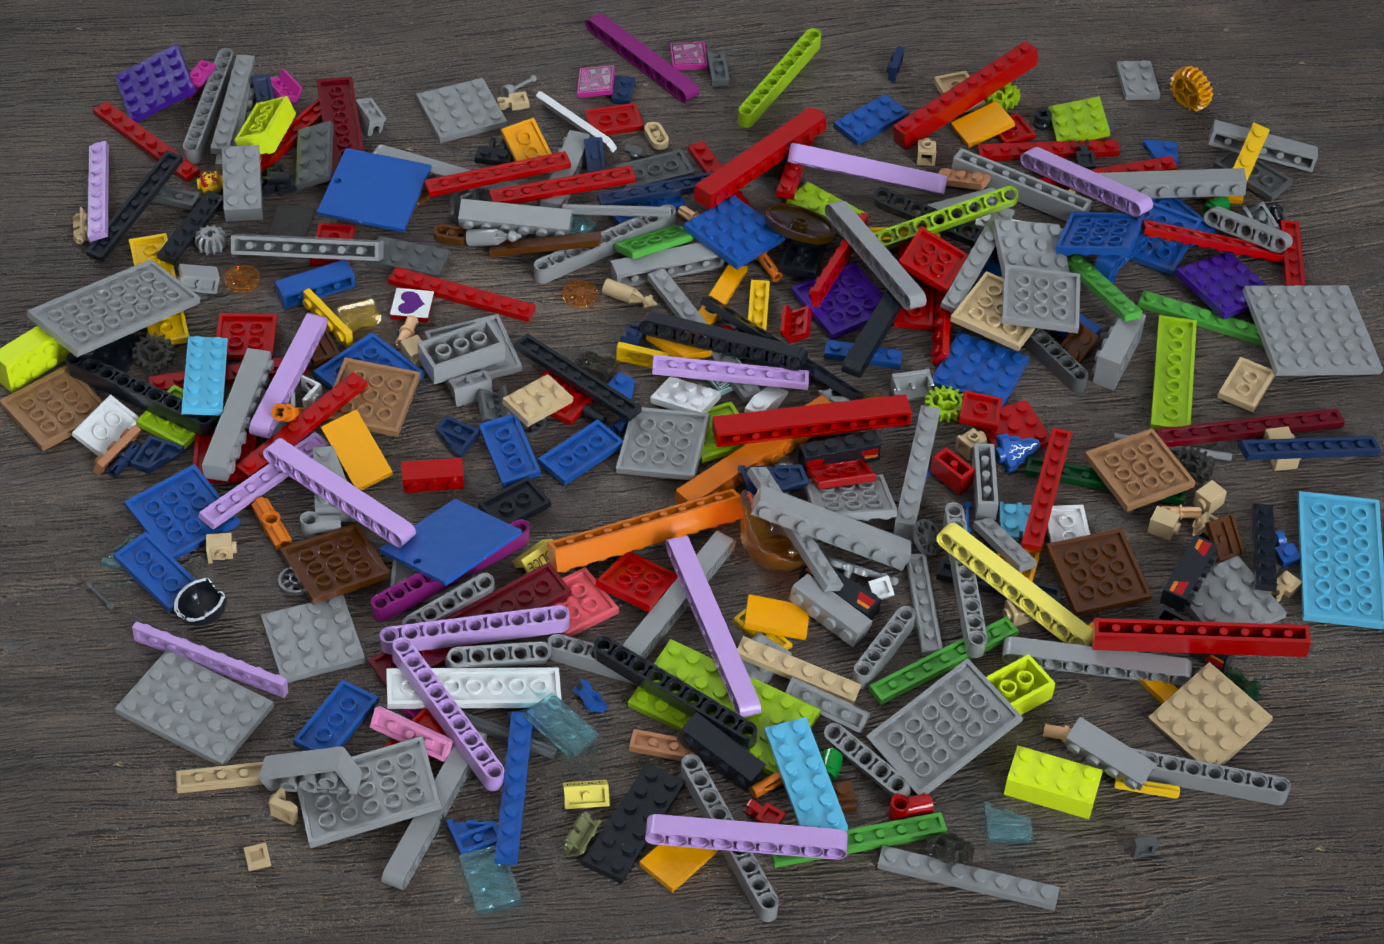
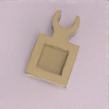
[497,91,529,111]
[1269,570,1302,602]

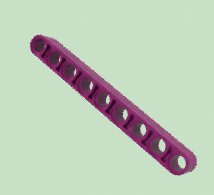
[585,13,699,103]
[371,519,530,622]

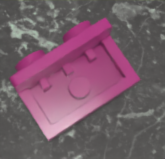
[187,60,216,99]
[270,69,302,103]

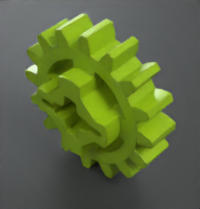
[984,82,1021,111]
[924,385,963,423]

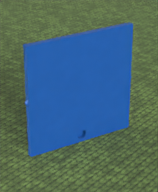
[317,148,432,232]
[379,498,522,586]

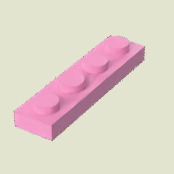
[370,706,454,762]

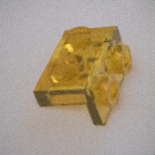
[337,298,383,331]

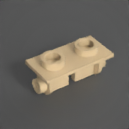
[73,207,92,244]

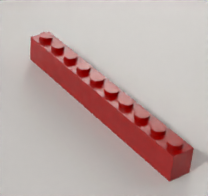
[893,41,1038,150]
[694,107,827,210]
[712,394,912,447]
[1092,618,1311,657]

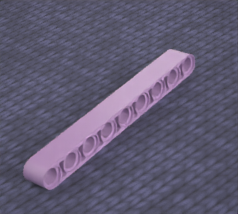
[787,143,948,195]
[1020,147,1153,217]
[249,313,327,439]
[263,438,416,548]
[380,605,570,654]
[392,637,504,791]
[645,814,848,860]

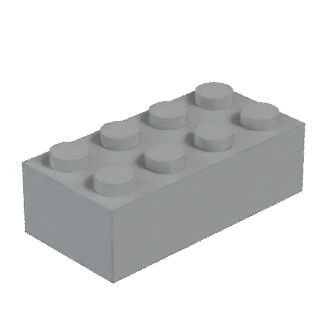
[222,145,263,222]
[1091,314,1146,390]
[417,319,505,385]

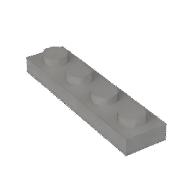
[973,517,1037,572]
[785,677,870,733]

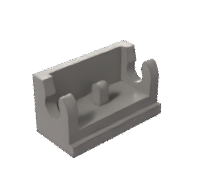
[356,98,386,136]
[177,264,220,294]
[890,369,934,401]
[448,370,493,407]

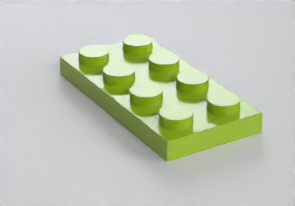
[786,181,865,237]

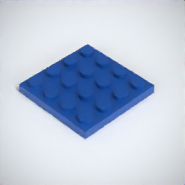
[683,195,787,270]
[1124,202,1202,276]
[1055,212,1145,256]
[314,332,425,389]
[931,332,1030,407]
[124,464,240,560]

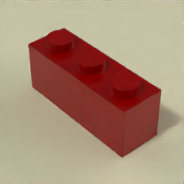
[401,457,464,493]

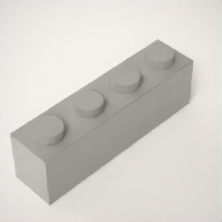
[971,443,999,520]
[789,574,873,647]
[1064,717,1156,791]

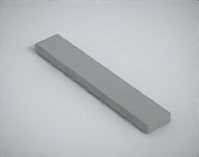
[906,554,943,656]

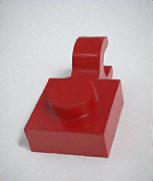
[744,799,786,824]

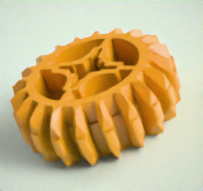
[1170,65,1214,112]

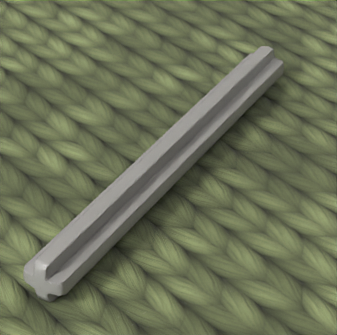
[562,204,671,217]

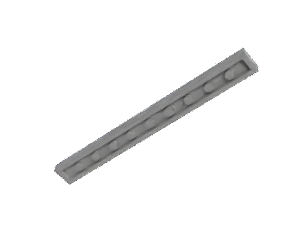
[647,268,761,403]

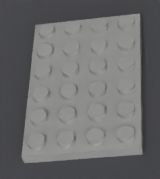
[115,649,274,766]
[866,658,1023,795]
[297,736,442,848]

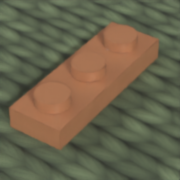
[937,168,991,190]
[93,425,141,476]
[629,729,695,761]

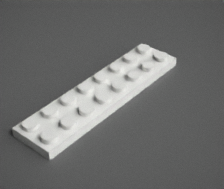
[386,668,562,709]

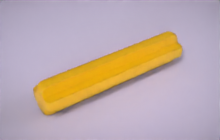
[1114,777,1180,799]

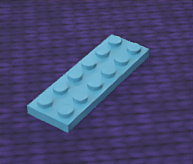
[182,336,228,416]
[765,717,848,831]

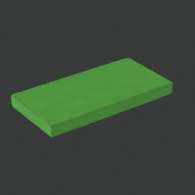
[613,224,696,259]

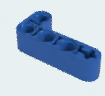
[1095,230,1150,284]

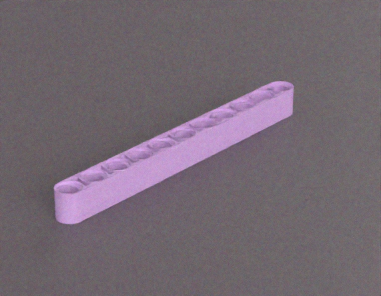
[666,535,761,717]

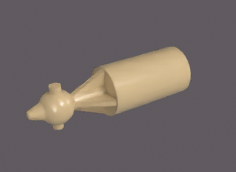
[602,278,657,309]

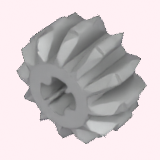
[194,224,227,255]

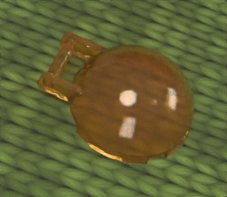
[739,490,813,572]

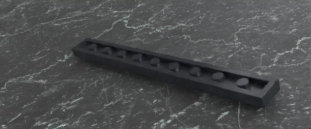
[700,296,865,401]

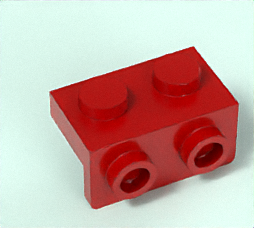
[780,304,812,344]

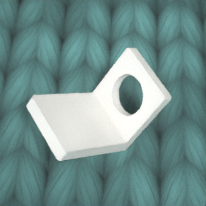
[301,375,323,408]

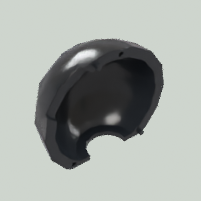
[174,578,227,626]

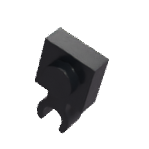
[1075,139,1096,170]

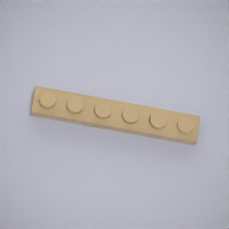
[737,636,861,705]

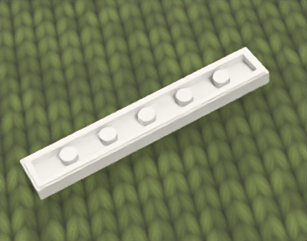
[536,91,617,153]

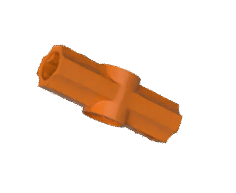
[251,497,293,550]

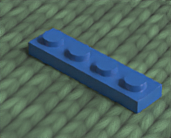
[824,339,903,369]

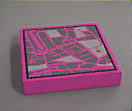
[670,42,707,70]
[577,65,615,98]

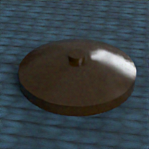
[764,203,836,244]

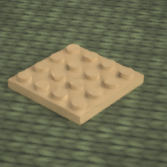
[950,271,1036,351]
[1148,662,1273,765]

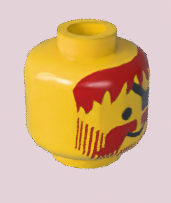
[197,171,223,195]

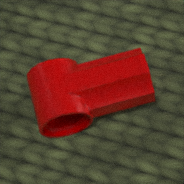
[887,794,934,821]

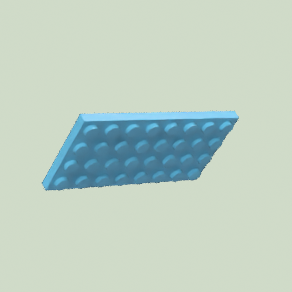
[1297,491,1384,630]

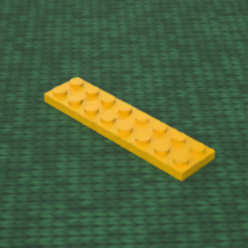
[129,233,189,349]

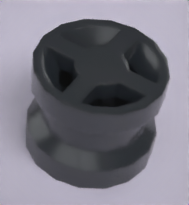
[1033,108,1052,130]

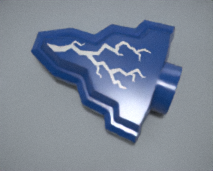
[994,433,1041,473]

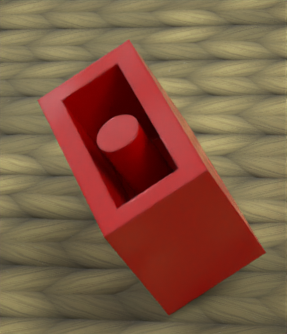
[930,447,976,495]

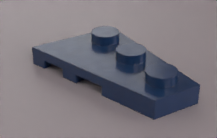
[738,465,809,503]

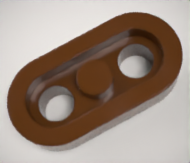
[433,224,468,245]

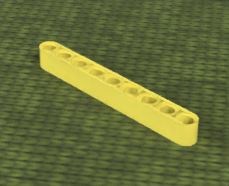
[936,522,1092,646]

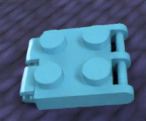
[999,501,1032,541]

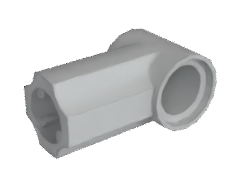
[300,511,341,538]

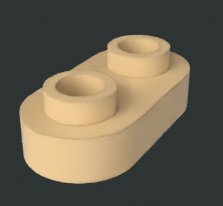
[644,122,669,150]

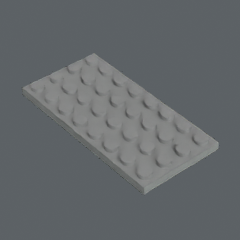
[27,259,201,357]

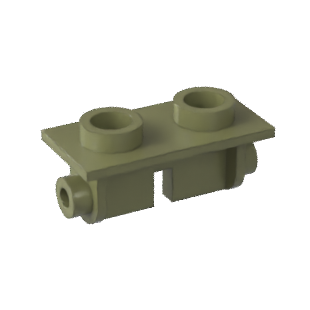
[563,812,601,857]

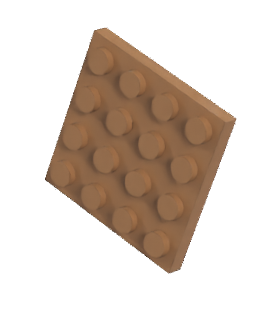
[324,358,421,437]
[0,365,103,451]
[1084,428,1196,512]

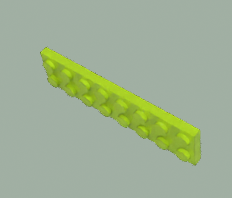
[1150,315,1197,430]

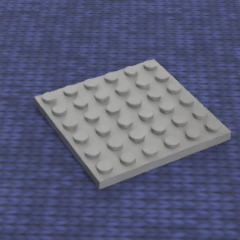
[1243,285,1383,376]

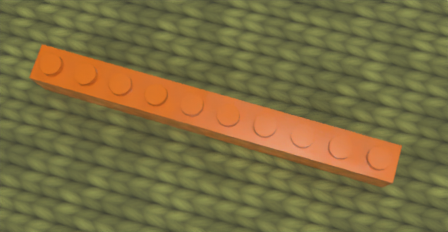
[675,395,832,505]
[547,489,743,573]

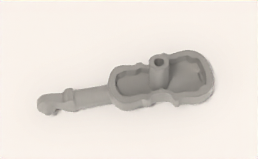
[828,557,899,586]

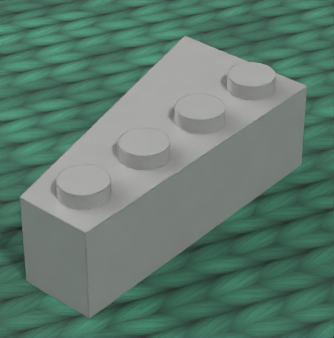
[313,446,356,522]
[258,746,363,794]

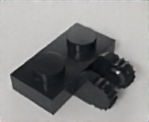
[475,137,513,166]
[262,163,297,196]

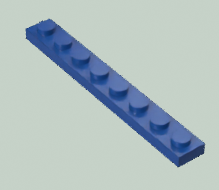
[495,712,534,865]

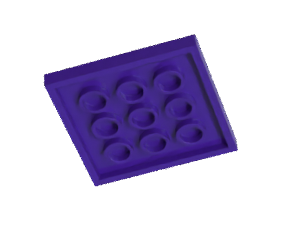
[115,44,196,122]
[1174,252,1267,319]
[791,262,883,339]

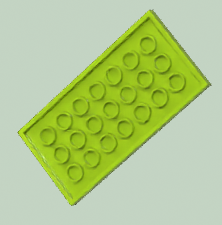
[628,639,821,775]

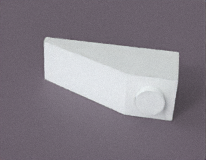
[744,386,788,413]

